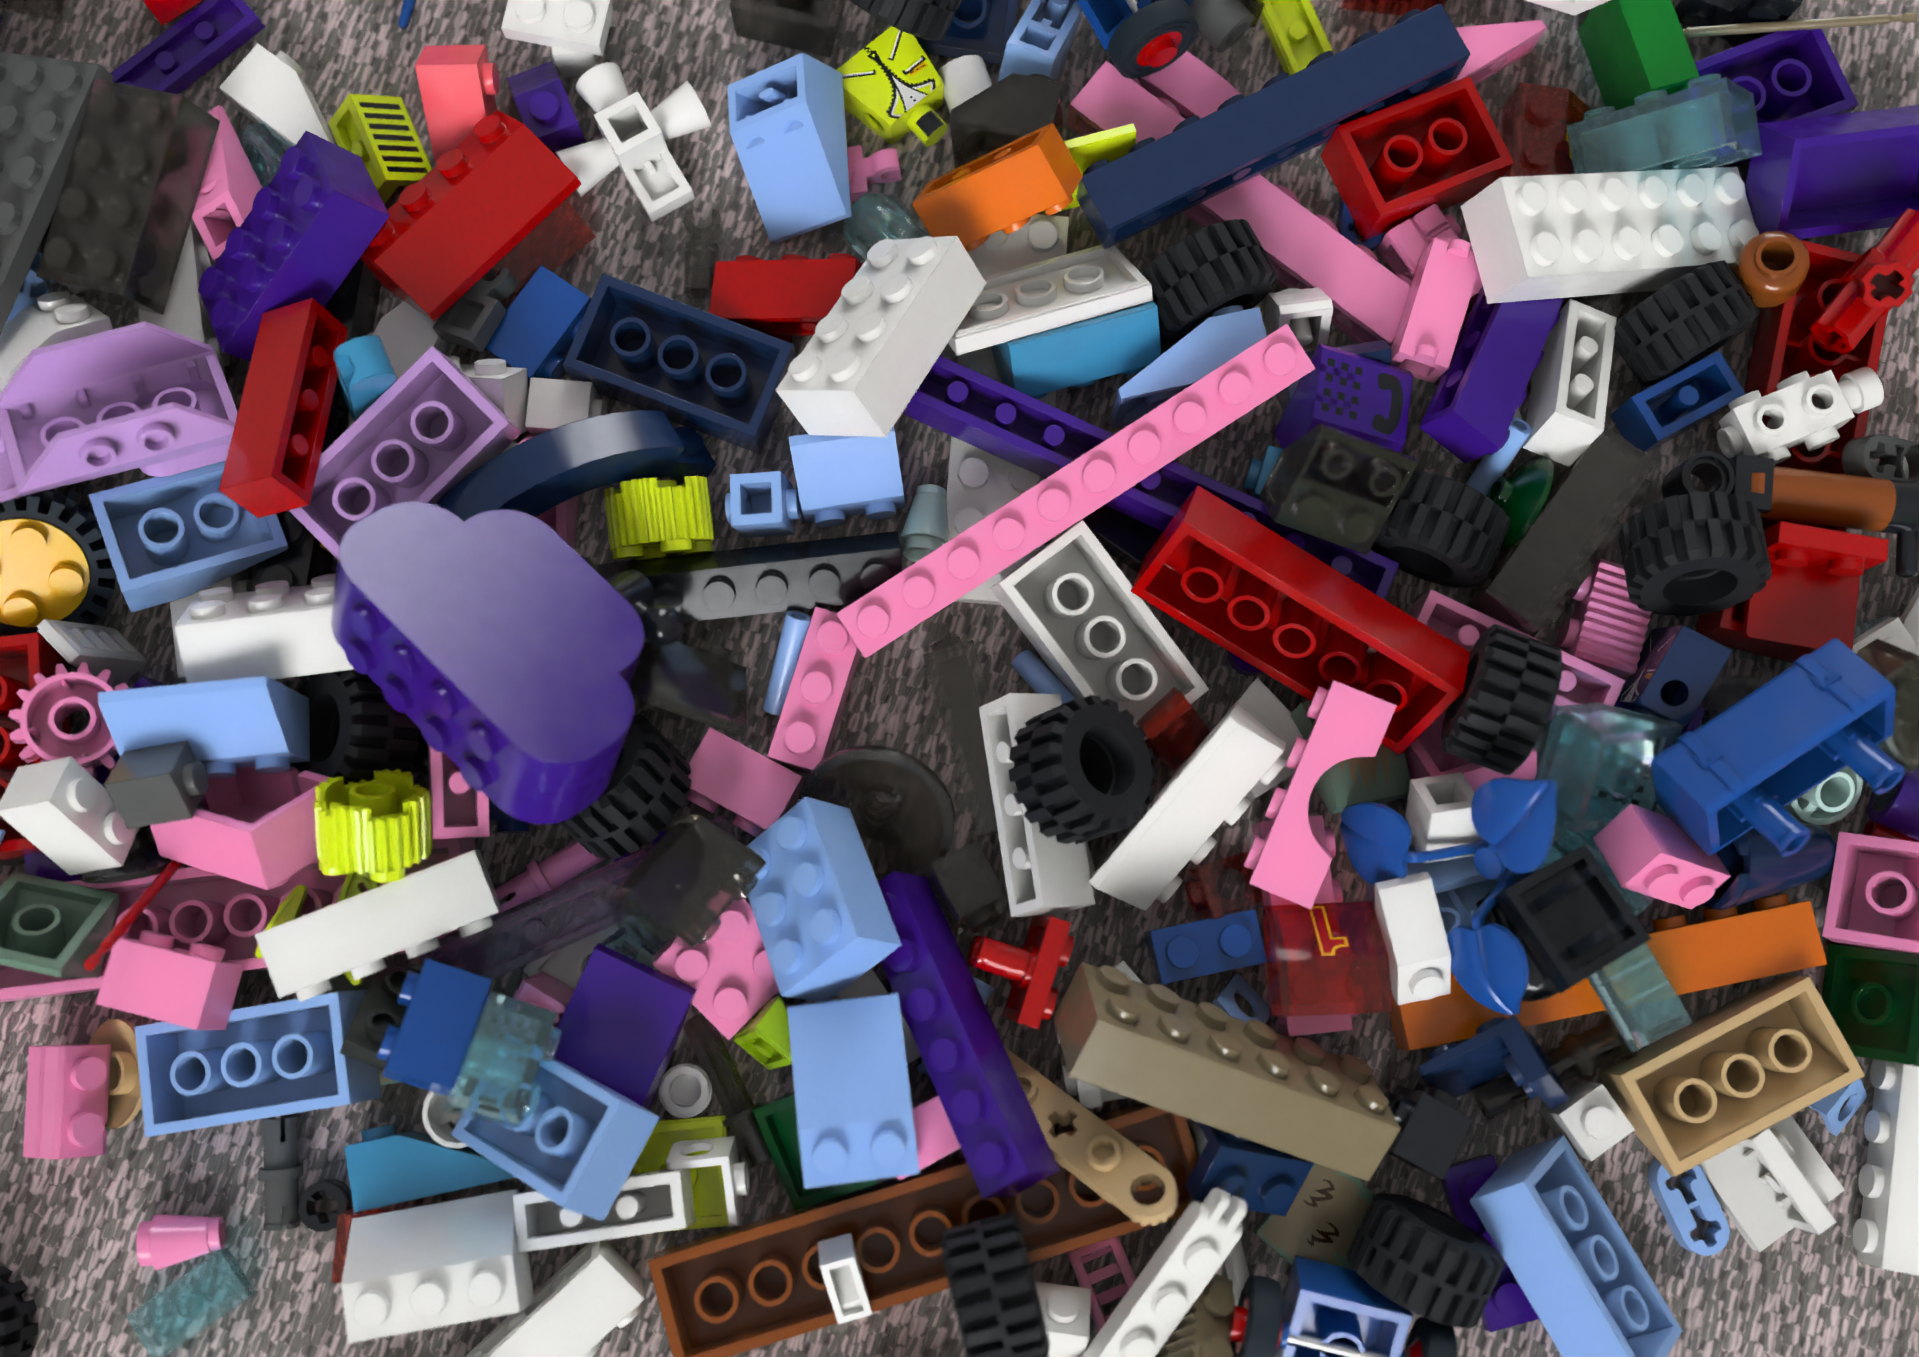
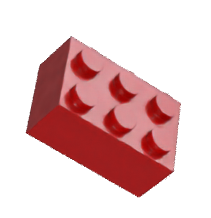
[1320,76,1514,241]

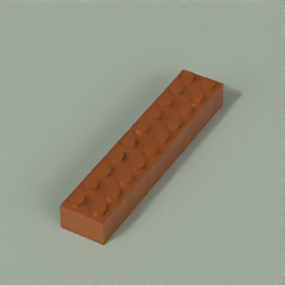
[648,1103,1202,1357]

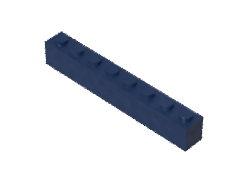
[1076,3,1471,250]

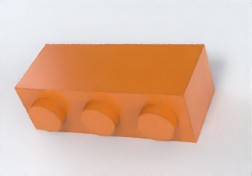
[912,122,1083,252]

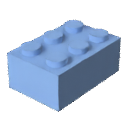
[734,797,902,1002]

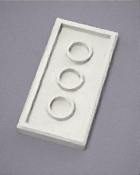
[948,245,1153,356]

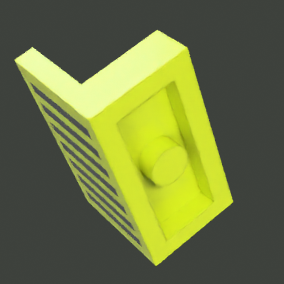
[328,94,432,204]

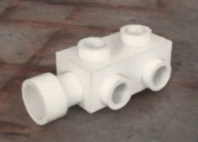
[1717,366,1884,466]

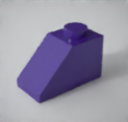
[507,60,586,156]

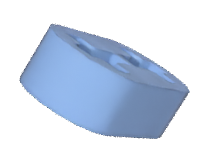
[1648,1158,1730,1256]

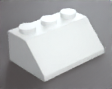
[341,1188,534,1344]

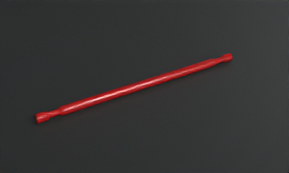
[83,860,183,971]

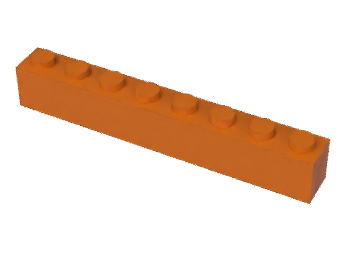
[1383,893,1827,1051]

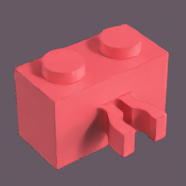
[415,44,504,163]

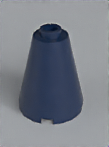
[1699,821,1836,910]

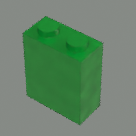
[1577,0,1700,135]

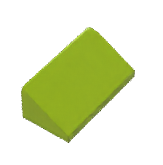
[732,996,792,1070]

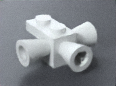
[555,62,711,222]

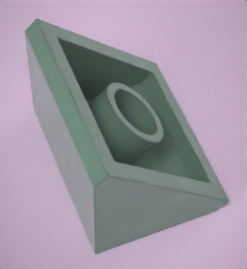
[0,871,120,978]

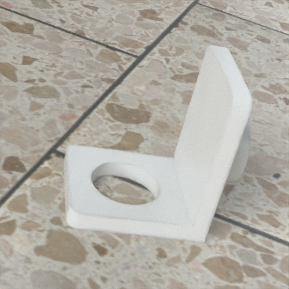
[666,1136,750,1226]

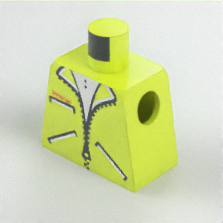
[837,26,948,147]

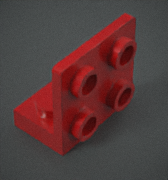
[1742,521,1889,651]

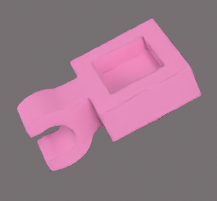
[847,145,902,202]

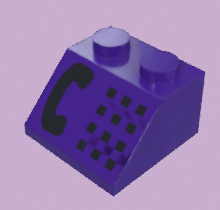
[1274,343,1413,489]

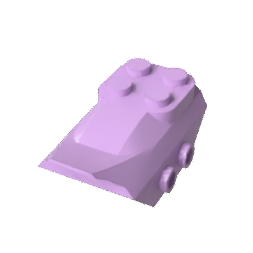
[0,321,238,503]

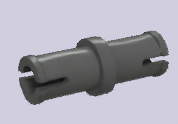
[258,1115,304,1231]

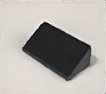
[1072,505,1163,573]

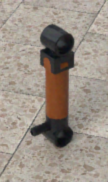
[1661,451,1919,578]

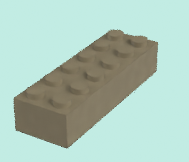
[1053,962,1401,1182]

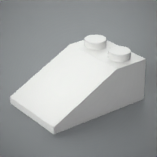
[0,291,113,394]

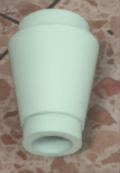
[899,484,949,562]

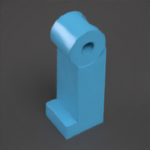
[333,335,396,422]

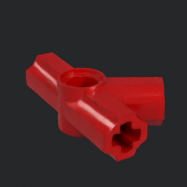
[1809,208,1919,355]

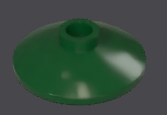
[1487,455,1554,551]

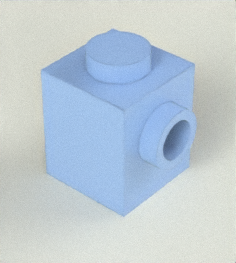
[725,471,802,538]

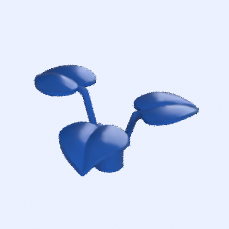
[1340,778,1556,1015]

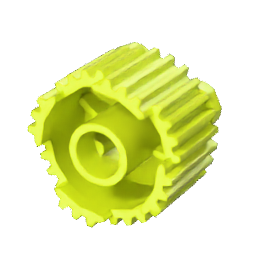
[604,475,714,560]
[314,768,433,883]

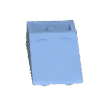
[727,52,851,244]

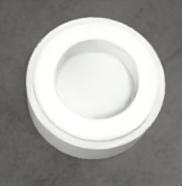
[659,1063,714,1118]

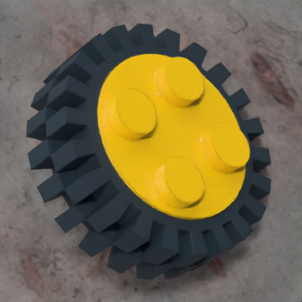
[0,488,116,637]

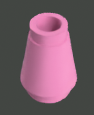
[136,1214,226,1270]

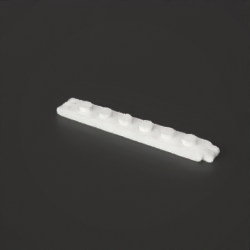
[1081,1187,1247,1357]

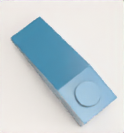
[344,1124,516,1213]

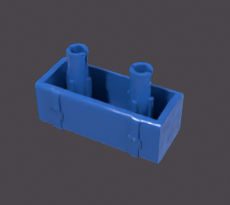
[1651,638,1905,857]

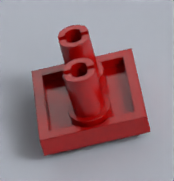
[966,915,1074,1030]

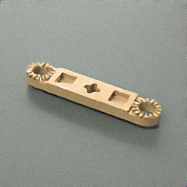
[1004,1046,1178,1226]

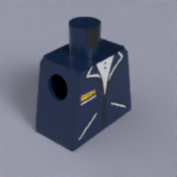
[1618,625,1733,746]

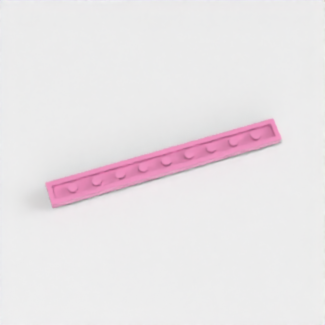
[836,324,1316,659]

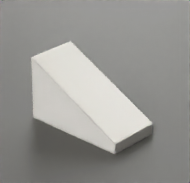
[818,1232,872,1325]

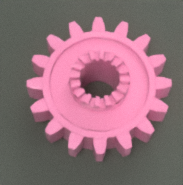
[8,662,130,779]

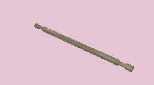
[1682,11,1918,38]

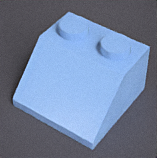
[788,426,905,527]

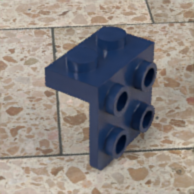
[1185,1121,1314,1216]

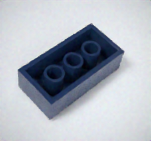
[563,273,796,455]

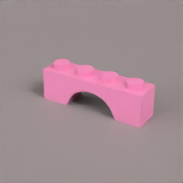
[1244,680,1397,909]

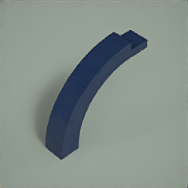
[435,410,716,521]

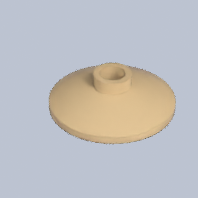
[89,1019,142,1129]

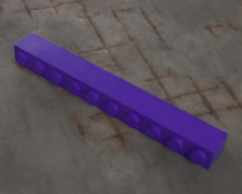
[902,356,1399,600]

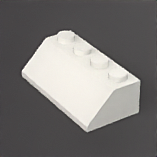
[1089,701,1287,911]

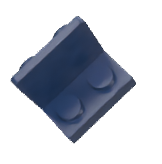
[1417,1015,1571,1110]

